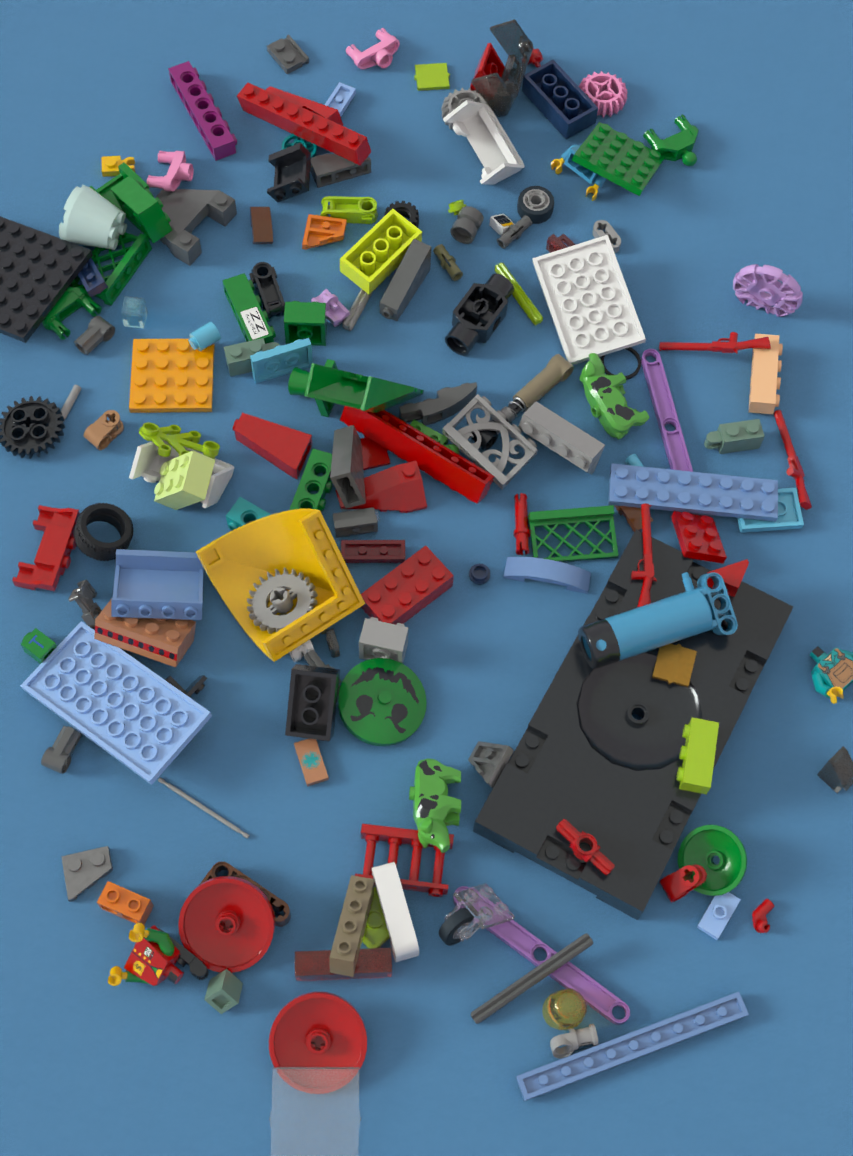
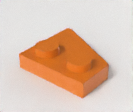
[302,214,347,250]

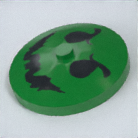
[337,658,427,746]

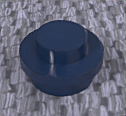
[469,564,490,585]

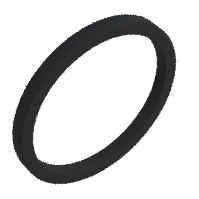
[601,347,641,380]

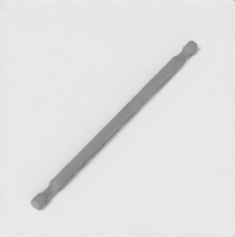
[158,777,250,839]

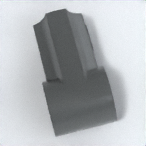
[74,316,115,355]
[41,726,82,774]

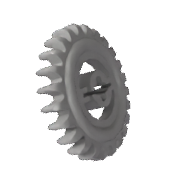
[247,568,318,634]

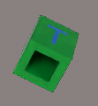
[21,628,57,664]

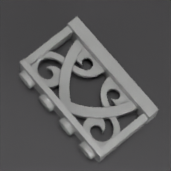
[442,394,538,490]

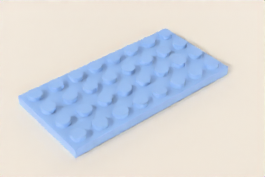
[20,621,212,785]

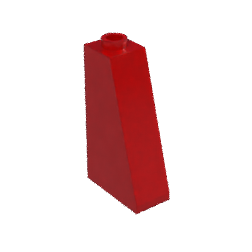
[233,413,312,479]

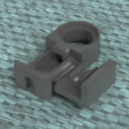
[69,579,102,629]

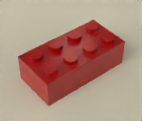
[361,545,454,625]

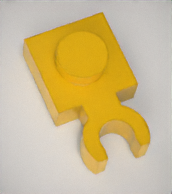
[101,156,135,177]

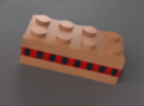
[94,597,196,667]

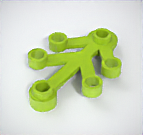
[139,422,220,459]

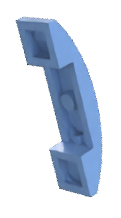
[503,557,591,594]

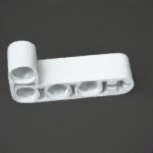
[371,862,419,962]

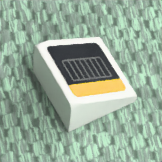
[489,213,514,236]

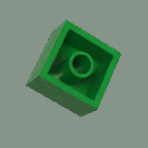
[284,301,327,346]

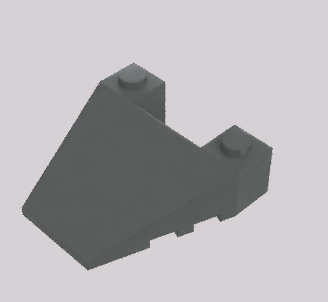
[155,189,237,266]

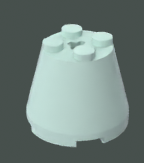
[59,184,127,250]

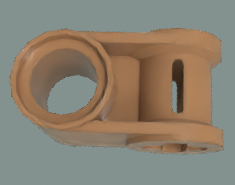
[84,410,124,450]

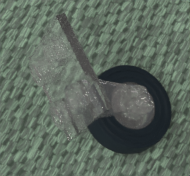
[439,883,515,946]

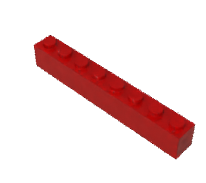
[237,82,371,166]
[340,406,495,504]

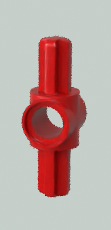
[556,819,615,875]

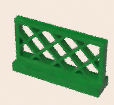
[70,232,152,306]
[528,505,619,562]

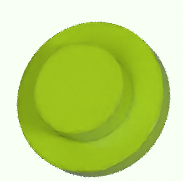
[448,200,467,215]

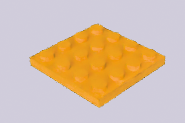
[129,339,215,413]

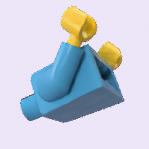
[551,145,607,201]

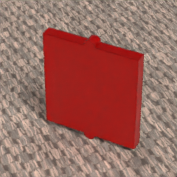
[360,437,390,470]

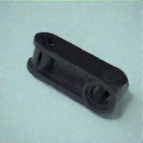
[249,262,285,319]

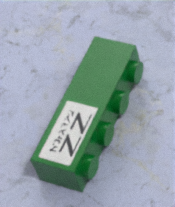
[222,273,276,344]

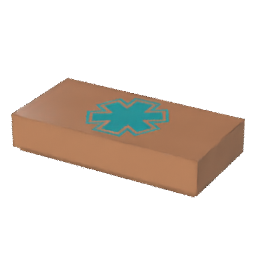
[294,738,329,787]

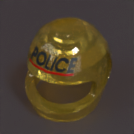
[542,987,587,1030]

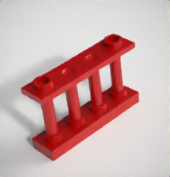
[355,824,454,897]

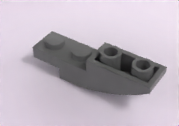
[399,382,477,426]

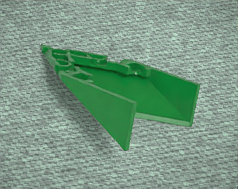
[304,363,424,413]

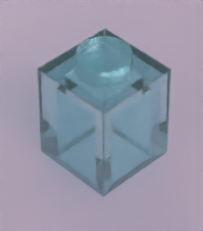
[121,296,148,328]

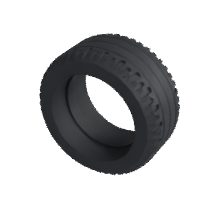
[74,503,133,561]

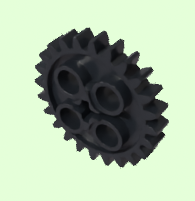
[0,396,65,459]

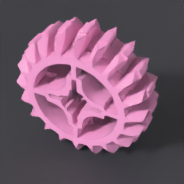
[579,70,628,118]

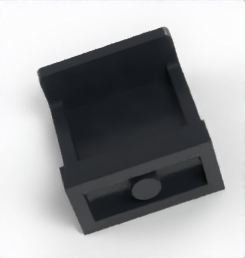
[267,143,311,203]

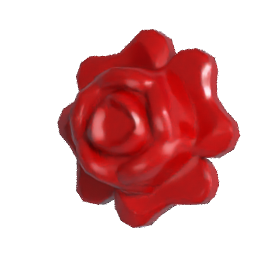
[524,47,543,68]

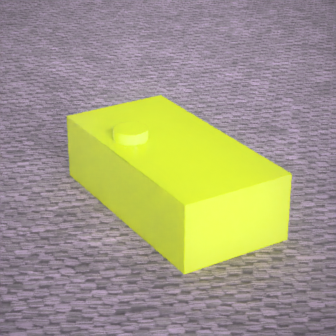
[340,209,422,295]

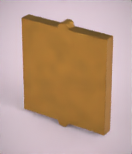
[652,644,697,687]

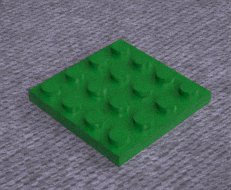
[572,122,665,196]

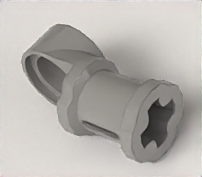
[550,1024,598,1059]

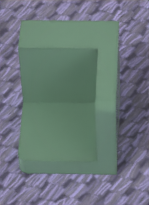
[204,969,243,1014]

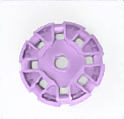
[733,264,803,317]

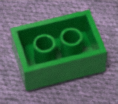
[110,176,172,244]

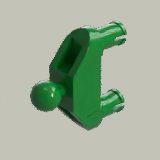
[643,114,699,166]
[42,287,102,340]

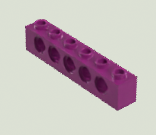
[168,61,237,161]

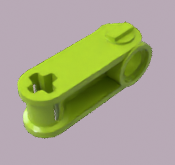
[320,196,378,224]

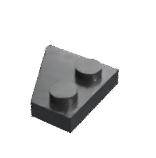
[468,741,514,788]
[61,846,113,902]

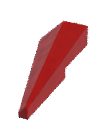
[266,86,343,126]

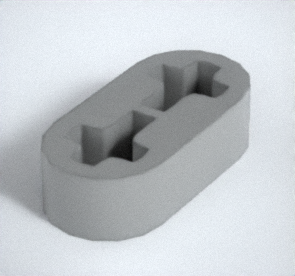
[592,220,621,253]

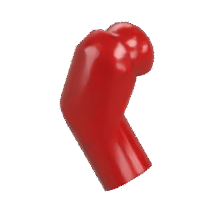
[752,899,775,933]

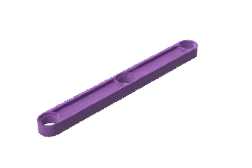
[641,349,693,472]
[453,886,630,1025]

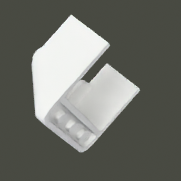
[443,100,525,185]
[129,440,234,508]

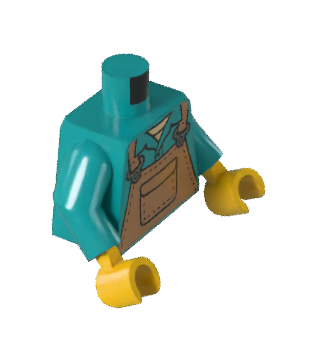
[809,646,853,704]

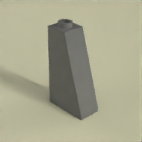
[380,239,431,321]
[330,425,366,509]

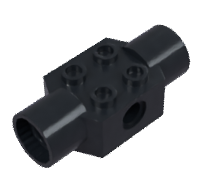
[445,274,514,356]

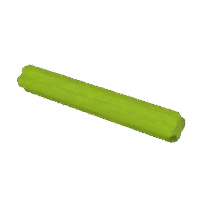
[494,262,543,325]

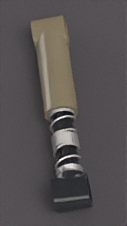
[470,354,574,450]

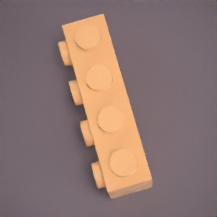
[748,334,783,414]

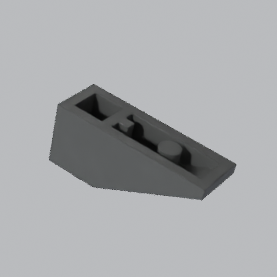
[310,153,371,188]

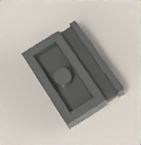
[267,35,309,74]

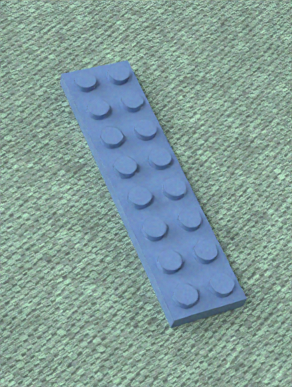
[608,463,778,522]

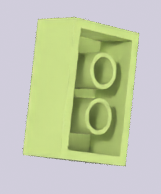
[154,451,215,510]

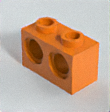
[97,881,154,925]

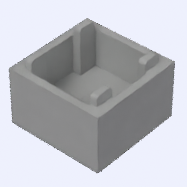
[359,617,409,664]

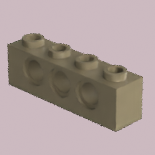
[329,875,374,977]

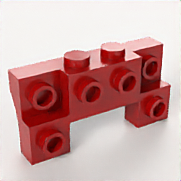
[12,505,80,591]

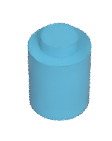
[188,322,221,352]

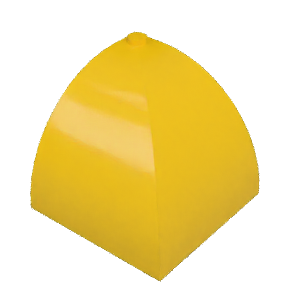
[196,508,365,662]

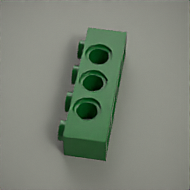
[289,449,333,511]

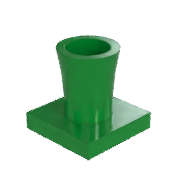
[288,359,338,417]

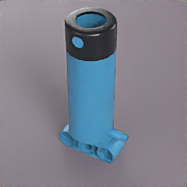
[578,572,738,669]

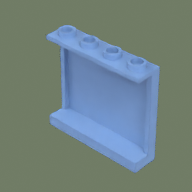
[111,549,203,620]

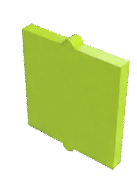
[414,63,450,91]

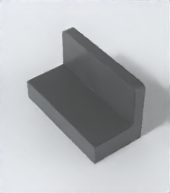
[333,508,378,538]

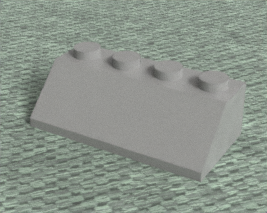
[518,401,605,475]

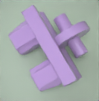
[311,289,350,327]

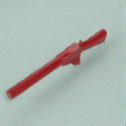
[659,332,771,354]
[773,410,812,510]
[631,503,657,608]

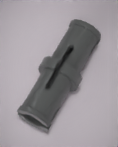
[497,215,532,249]

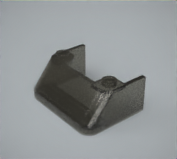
[471,19,533,117]

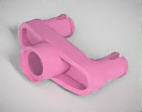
[346,28,400,69]
[147,150,194,192]

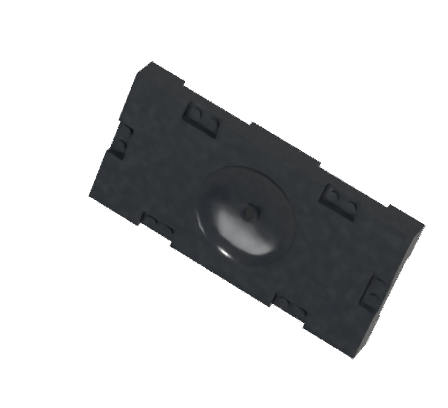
[473,529,793,920]

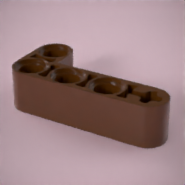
[199,862,291,927]

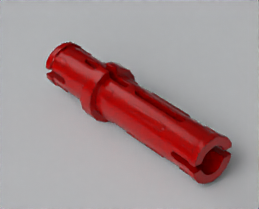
[513,493,530,555]

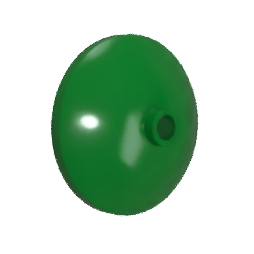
[678,825,747,896]

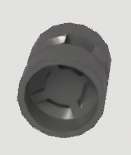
[450,206,484,244]

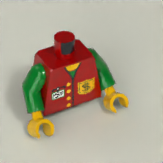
[108,923,184,986]

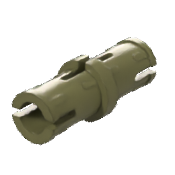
[433,244,463,281]

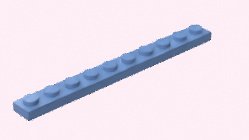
[516,992,749,1101]

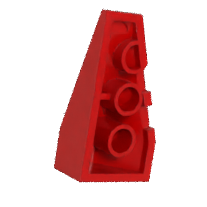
[335,461,427,513]

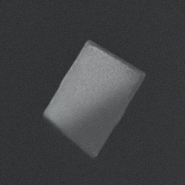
[269,1067,361,1156]

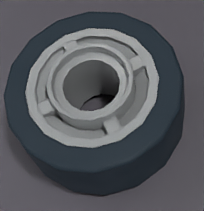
[517,186,554,224]

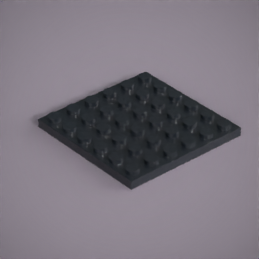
[0,216,93,343]

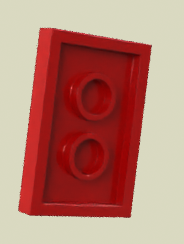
[671,511,727,564]

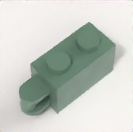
[224,338,279,377]
[704,419,765,454]

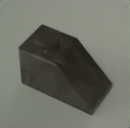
[817,746,853,793]

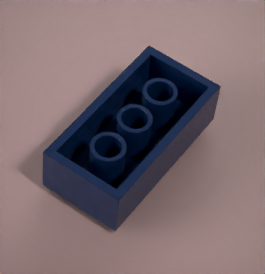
[522,60,598,139]

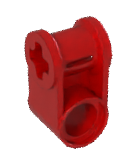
[659,864,707,903]

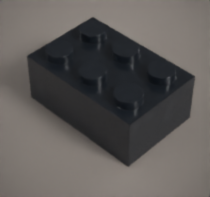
[285,664,340,741]

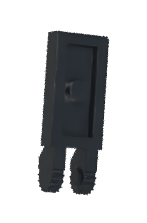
[159,928,209,980]

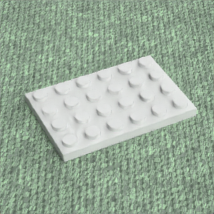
[532,235,646,365]

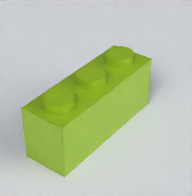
[676,717,719,795]

